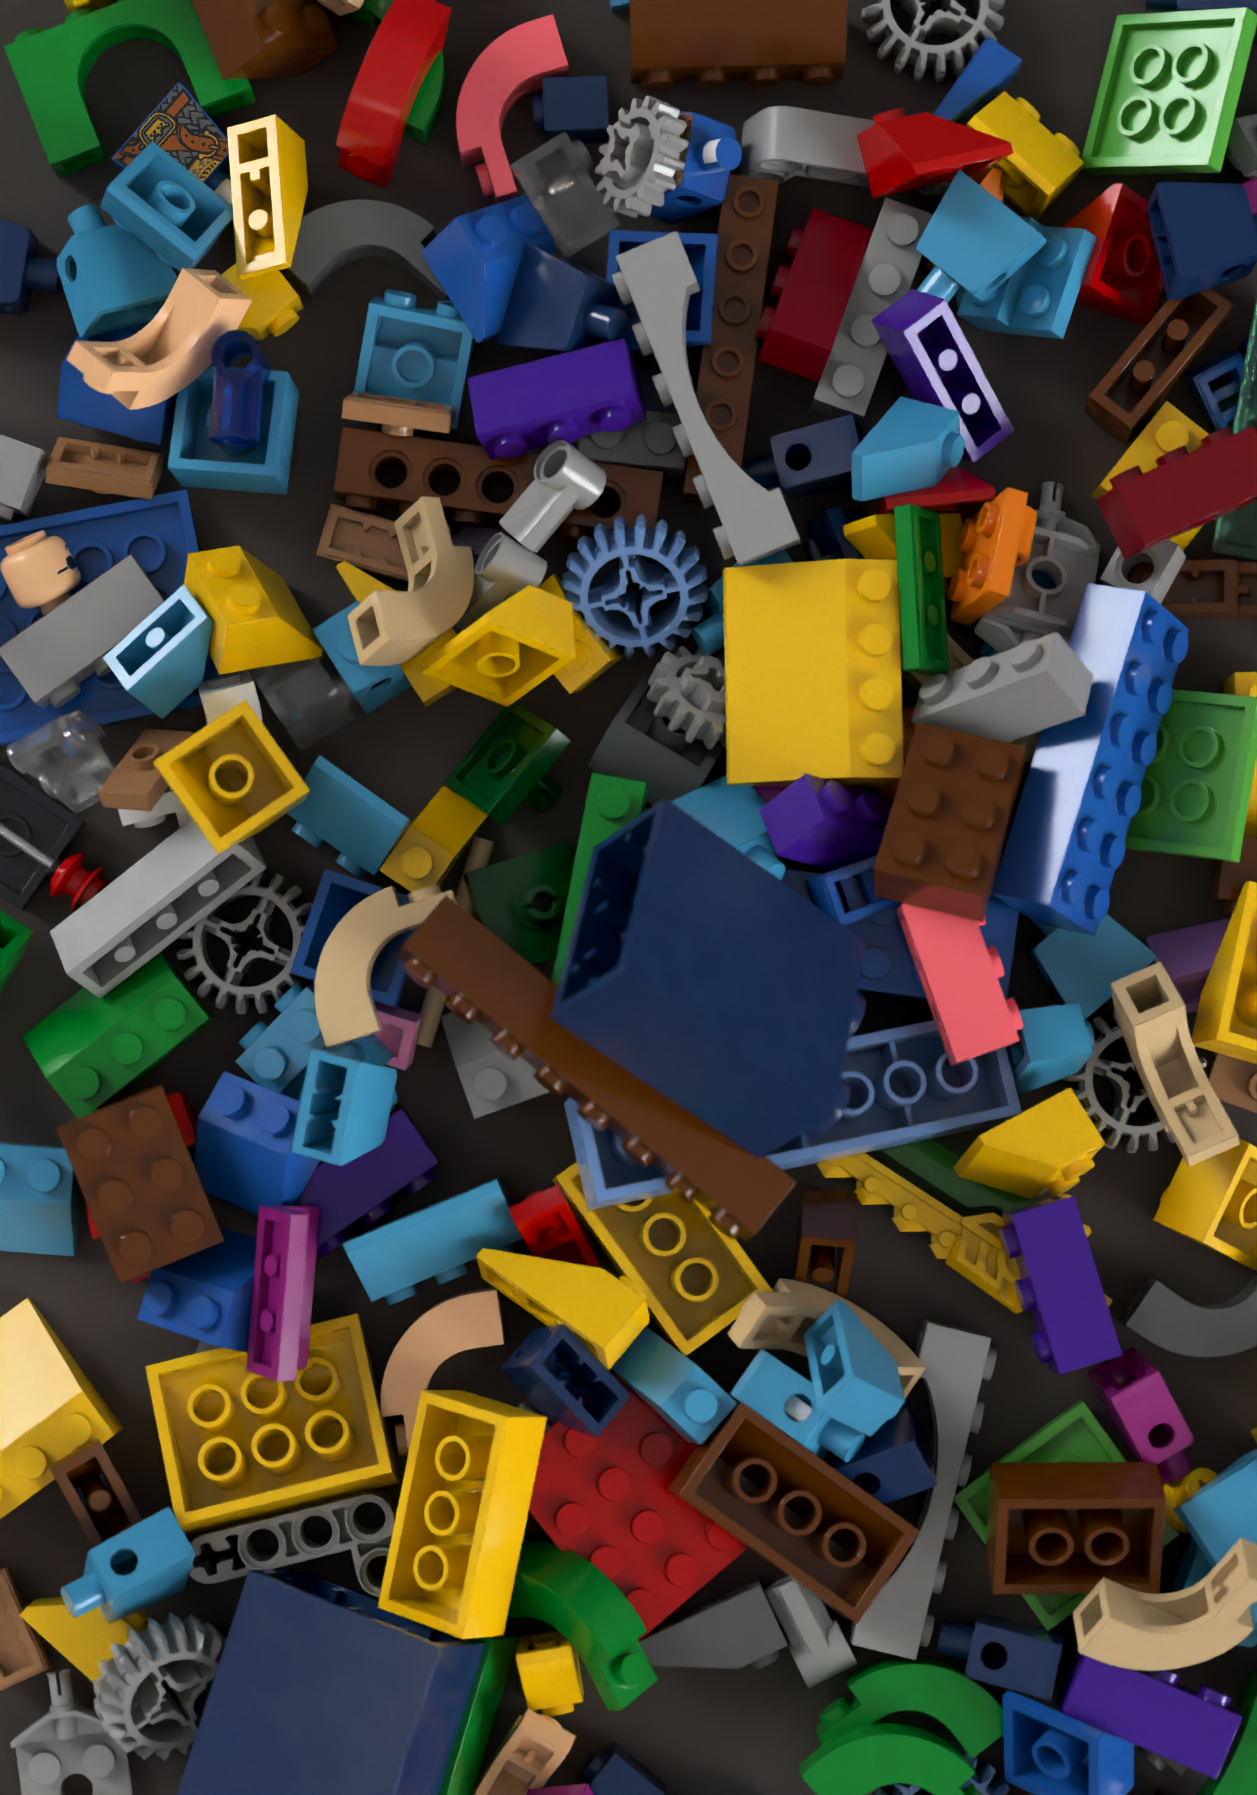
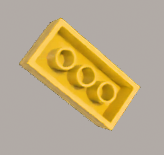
[552,1161,773,1356]
[378,1390,547,1639]

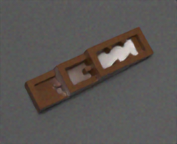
[1128,559,1257,620]

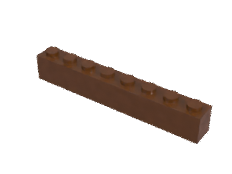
[399,895,796,1241]

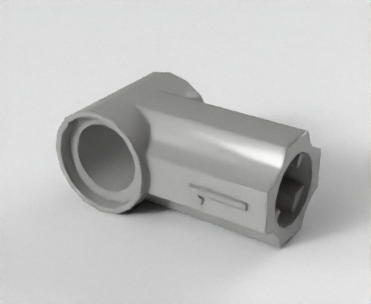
[499,440,606,553]
[454,532,547,631]
[765,1576,858,1688]

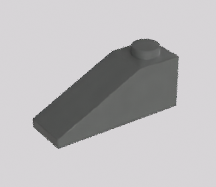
[639,1577,788,1670]

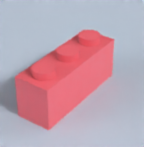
[896,904,1023,1066]

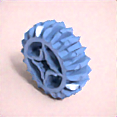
[562,514,708,659]

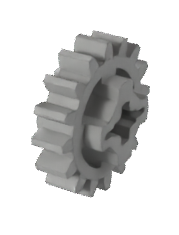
[595,96,688,218]
[647,646,726,749]

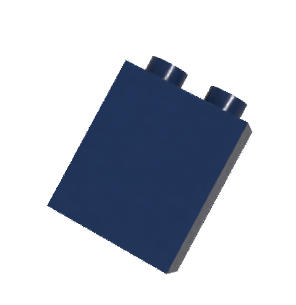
[550,798,866,1158]
[177,1568,486,1795]

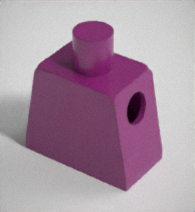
[1087,1347,1194,1483]

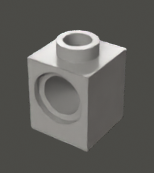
[1100,540,1186,604]

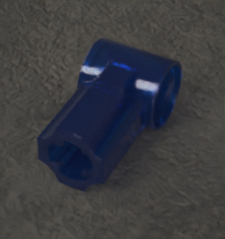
[209,330,270,449]

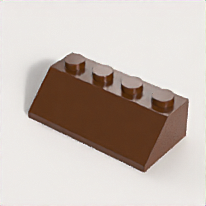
[629,0,848,91]
[667,1402,920,1624]

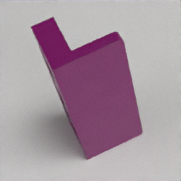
[246,1205,320,1382]

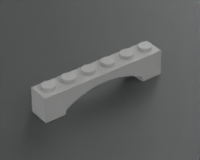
[612,231,801,566]
[848,1319,997,1660]

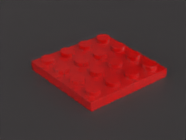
[528,1334,748,1641]

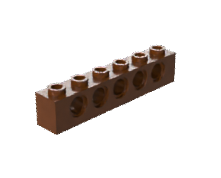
[682,174,779,508]
[333,427,664,542]

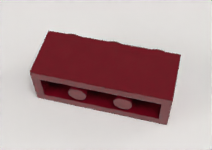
[755,207,873,383]
[1096,426,1257,559]

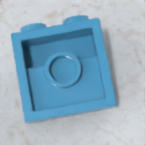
[956,217,1097,339]
[354,289,476,430]
[235,982,395,1102]

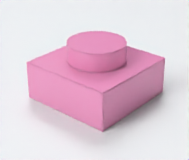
[373,1000,423,1071]

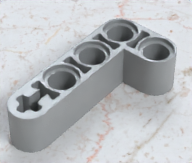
[739,106,952,197]
[189,1488,397,1598]

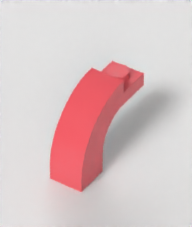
[456,14,569,204]

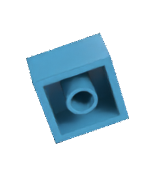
[168,366,300,495]

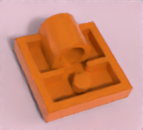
[947,487,1037,626]

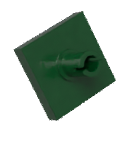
[444,702,571,826]
[463,841,574,966]

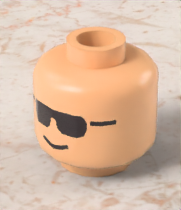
[0,530,81,615]

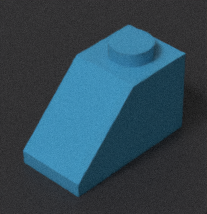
[851,396,965,501]
[103,584,214,719]
[1006,1003,1095,1096]
[803,1299,905,1436]
[610,1327,738,1445]

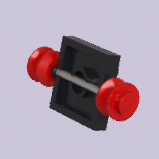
[0,763,107,912]

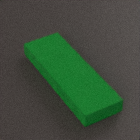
[894,504,949,676]

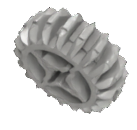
[861,0,1005,82]
[177,871,313,1014]
[1062,1009,1207,1153]
[93,1612,227,1761]

